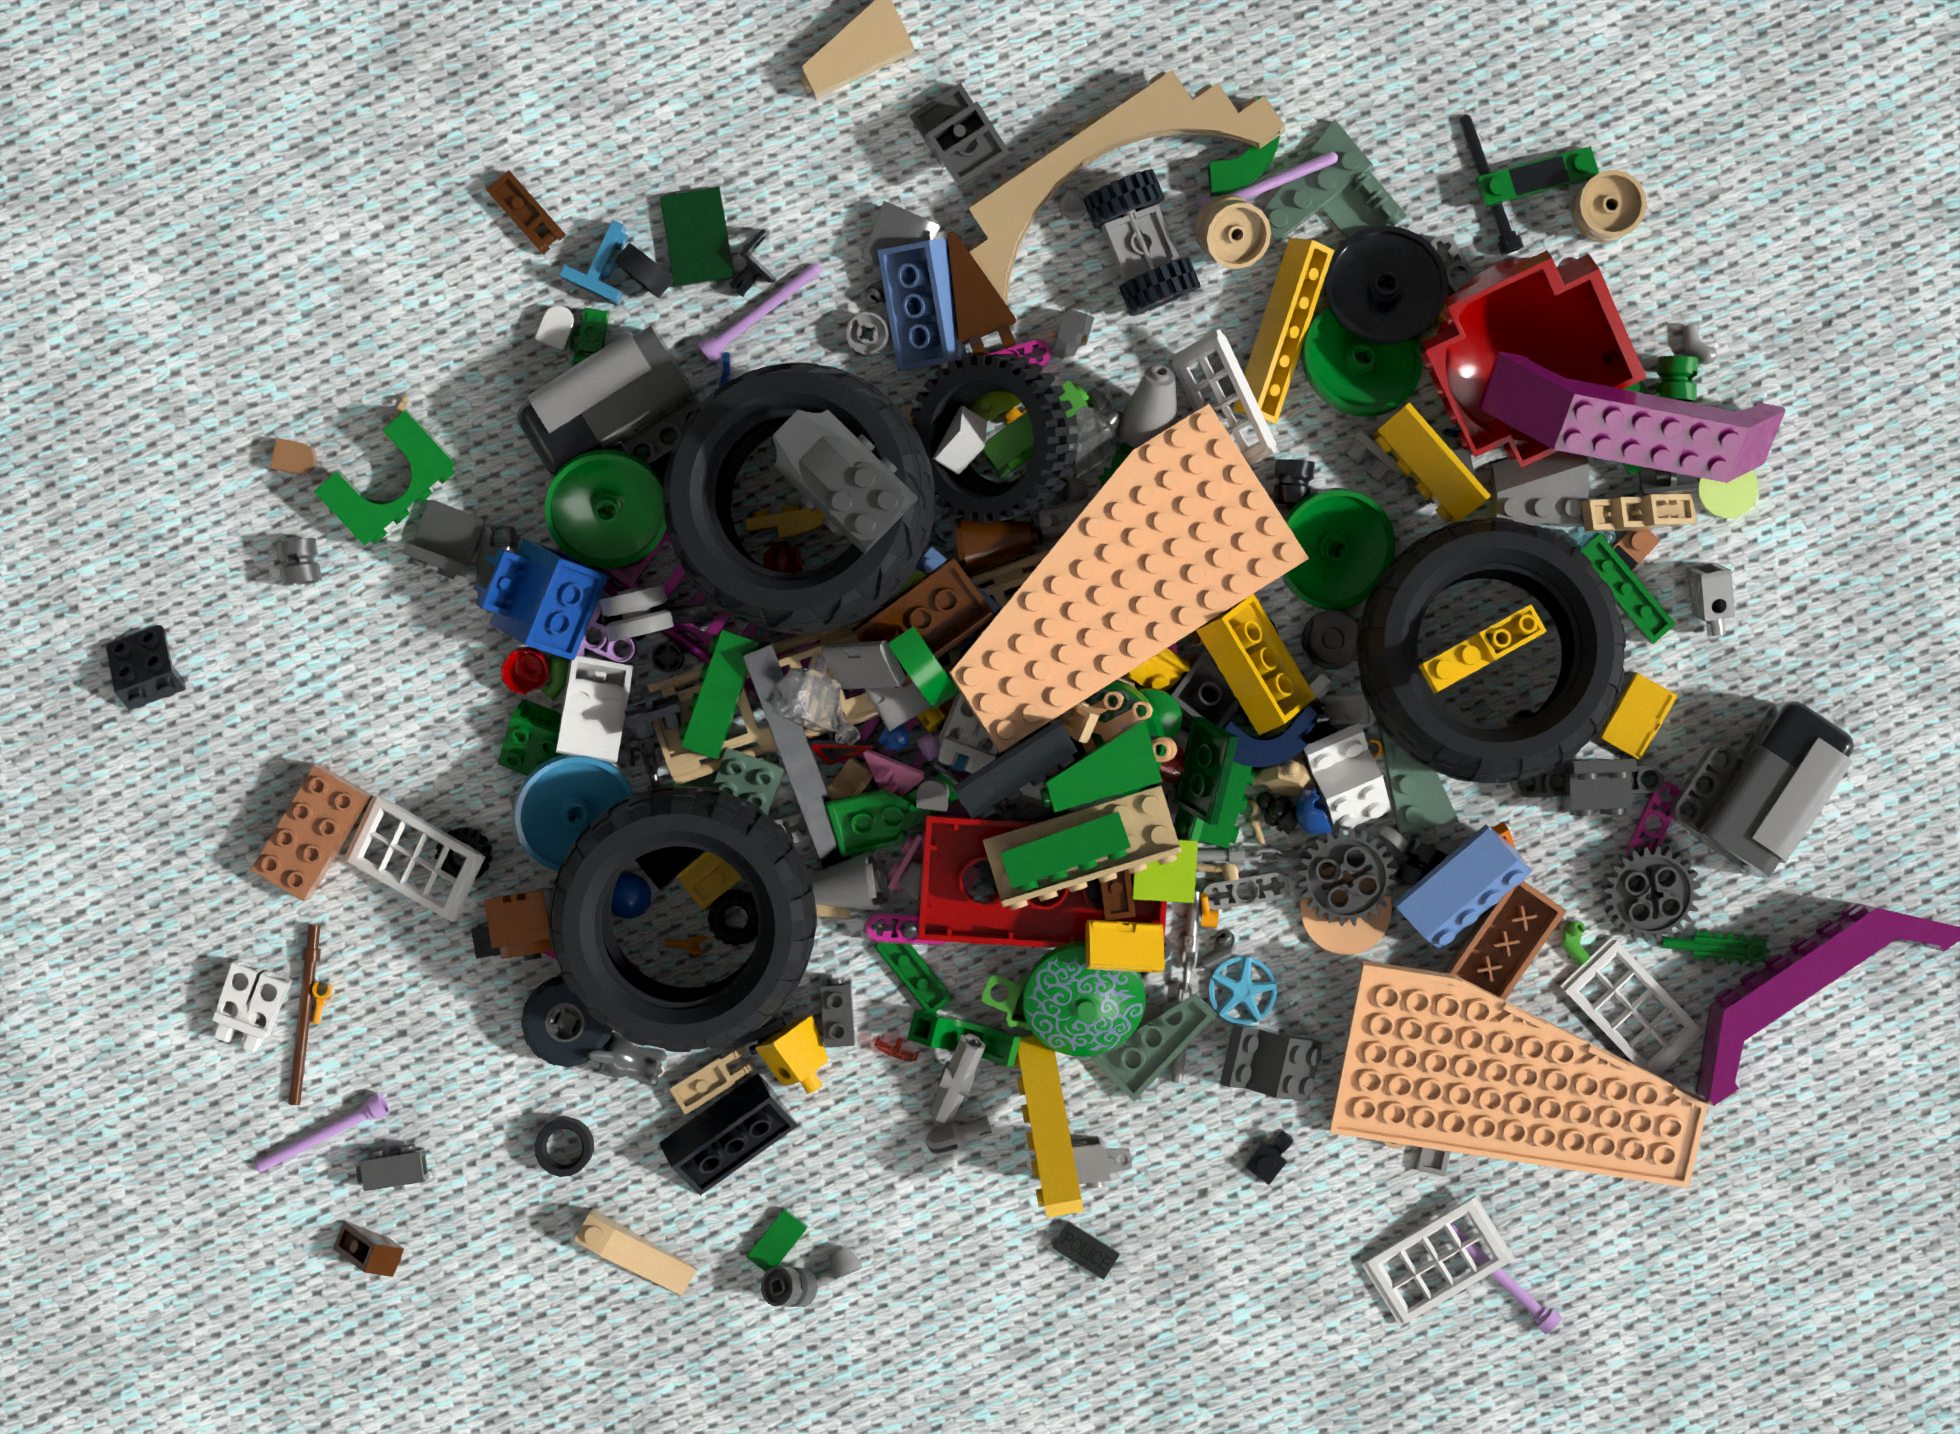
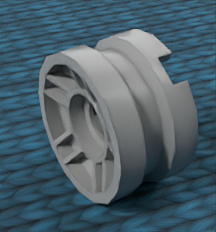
[846,312,889,357]

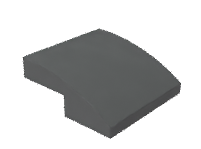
[861,201,941,266]

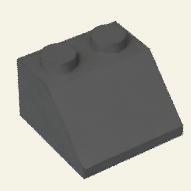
[1168,652,1240,730]

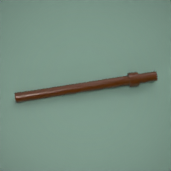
[288,924,321,1105]

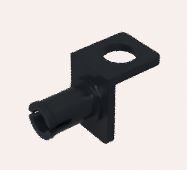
[729,228,777,297]

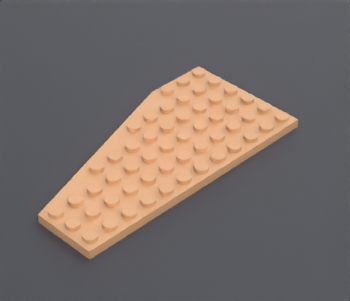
[949,404,1309,753]
[1329,961,1708,1188]

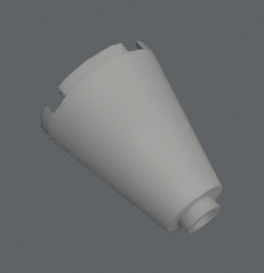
[1118,365,1178,448]
[810,850,889,911]

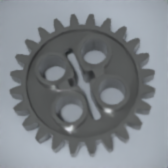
[1297,827,1397,926]
[1601,843,1701,942]

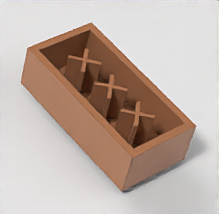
[251,764,373,901]
[1443,881,1567,1000]

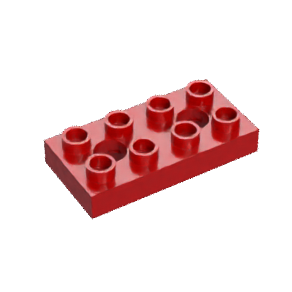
[916,814,1167,948]

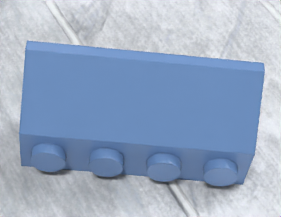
[877,238,967,371]
[1394,824,1532,949]

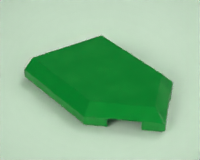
[825,788,922,857]

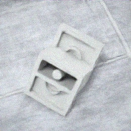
[1304,723,1392,834]

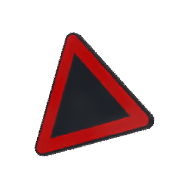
[809,730,875,765]

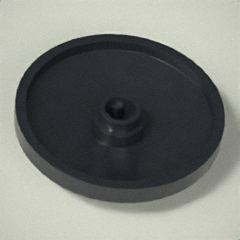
[1325,226,1448,345]

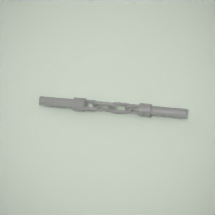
[1197,847,1363,864]
[1171,891,1202,1083]

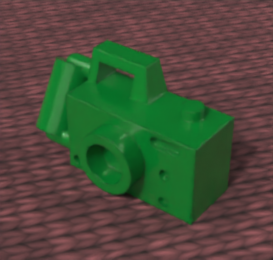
[569,307,610,365]

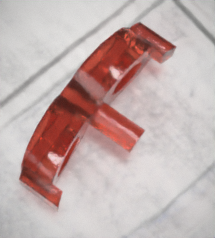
[874,1035,920,1062]

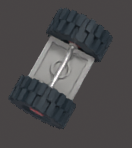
[1083,169,1201,316]

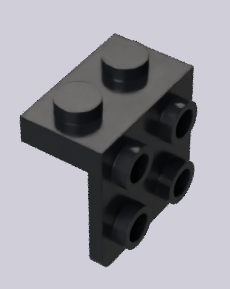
[106,625,186,710]

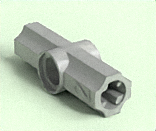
[929,1034,985,1123]

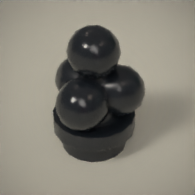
[1256,791,1298,835]

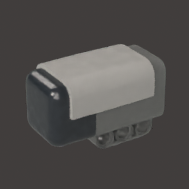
[517,325,701,476]
[1669,701,1854,878]

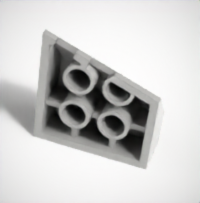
[1491,451,1589,526]

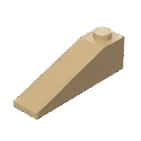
[573,1209,697,1296]

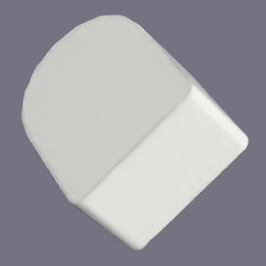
[535,306,576,352]

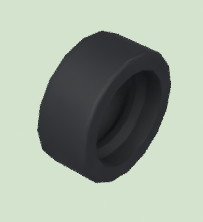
[614,243,674,298]
[534,1117,594,1177]

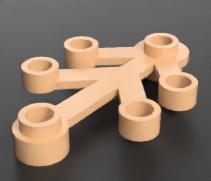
[1081,691,1177,762]

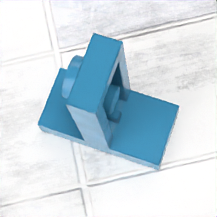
[559,220,628,305]

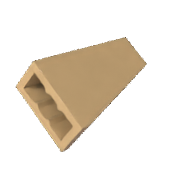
[800,0,914,100]

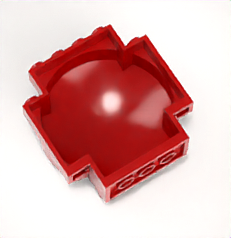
[1420,250,1647,468]

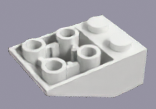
[556,656,633,763]

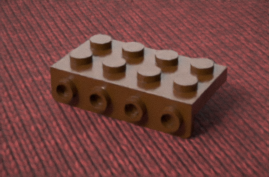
[852,556,995,688]

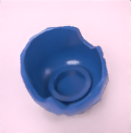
[1295,788,1333,834]
[611,872,652,919]

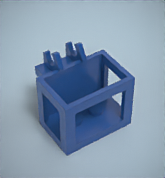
[473,539,609,661]

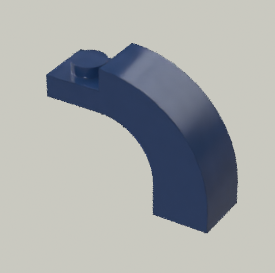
[1223,705,1318,767]

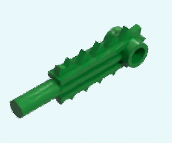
[1661,929,1771,966]

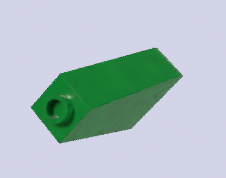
[1040,721,1162,812]

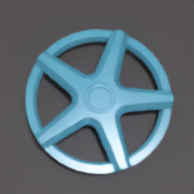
[1209,956,1277,1025]

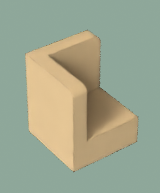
[826,757,874,800]

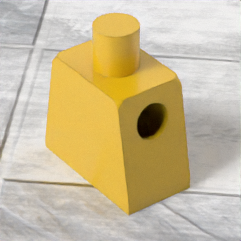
[755,1015,828,1094]

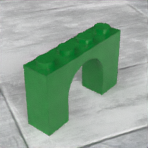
[314,408,456,546]

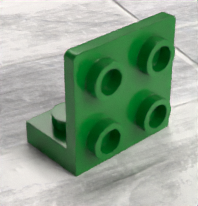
[498,699,564,776]

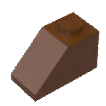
[333,1221,404,1277]

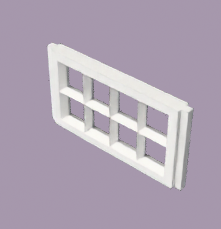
[1171,329,1278,466]
[344,794,486,922]
[1559,936,1704,1076]
[1361,1196,1515,1326]

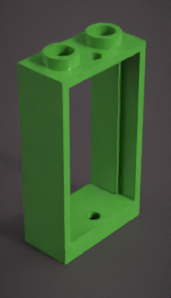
[982,380,1089,479]

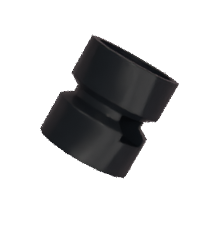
[1273,459,1315,505]
[1394,838,1448,886]

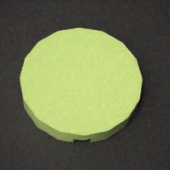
[1697,470,1759,519]

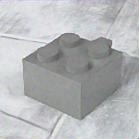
[1071,1136,1132,1188]

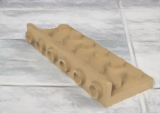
[983,785,1182,910]

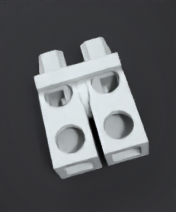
[938,693,998,774]
[212,959,293,1052]

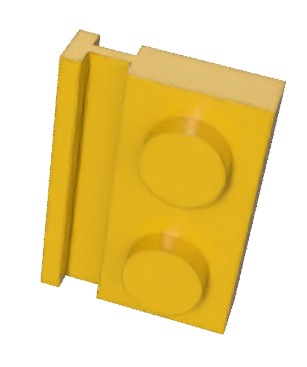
[1125,648,1191,692]
[676,851,743,910]

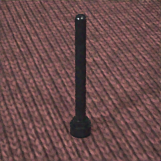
[1460,114,1524,255]

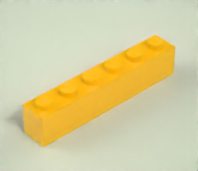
[1232,238,1334,424]
[1014,1035,1084,1218]

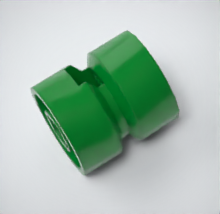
[1656,356,1698,402]

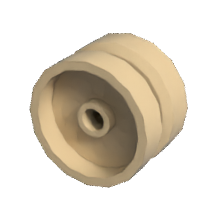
[1571,170,1647,243]
[1194,194,1271,269]

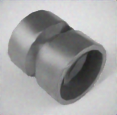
[276,538,322,586]

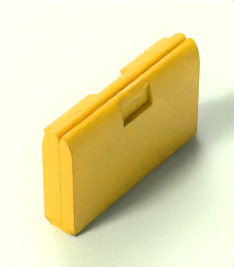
[1597,672,1677,761]
[1085,919,1165,973]

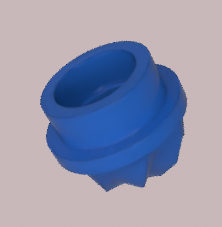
[878,725,909,751]

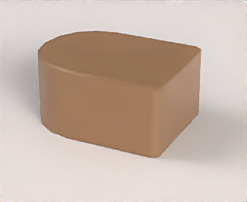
[270,438,317,475]

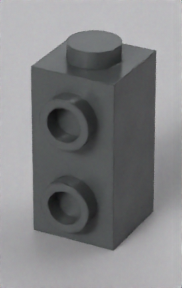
[820,977,856,1048]
[356,1144,429,1191]

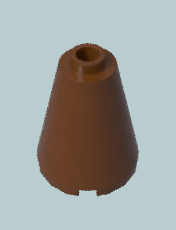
[955,517,1040,577]

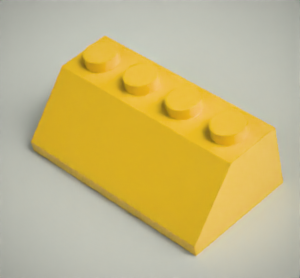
[1374,402,1491,523]
[1196,594,1316,735]

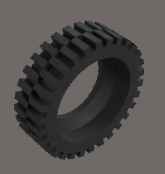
[910,354,1078,523]

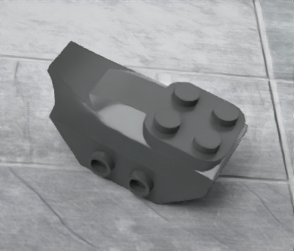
[772,409,919,554]

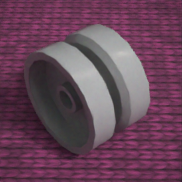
[599,584,674,642]

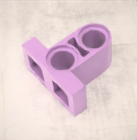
[576,604,638,663]

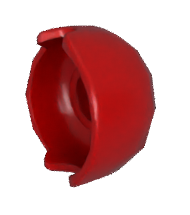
[501,646,551,695]

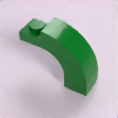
[1207,96,1280,197]
[888,626,960,709]
[907,1010,1021,1067]

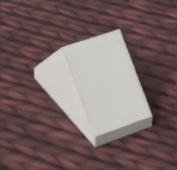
[933,406,987,474]

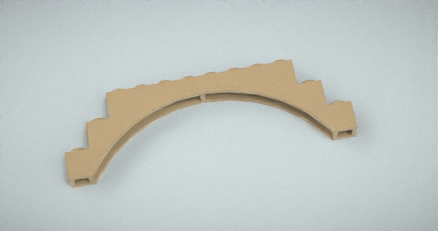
[967,70,1285,305]

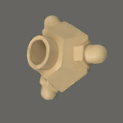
[1253,753,1317,797]

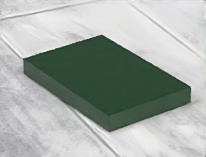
[660,187,735,288]
[1173,717,1239,825]

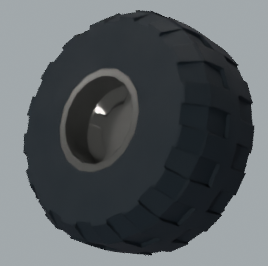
[521,975,613,1067]

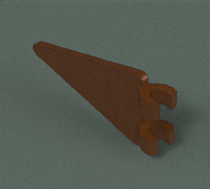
[948,231,1016,356]

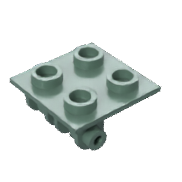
[1321,171,1407,239]
[713,747,785,815]

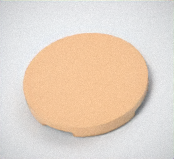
[1300,865,1392,955]

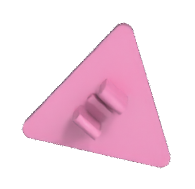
[863,749,926,797]

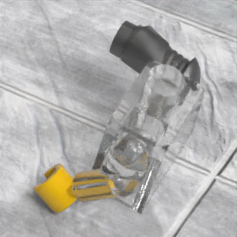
[1031,387,1122,479]

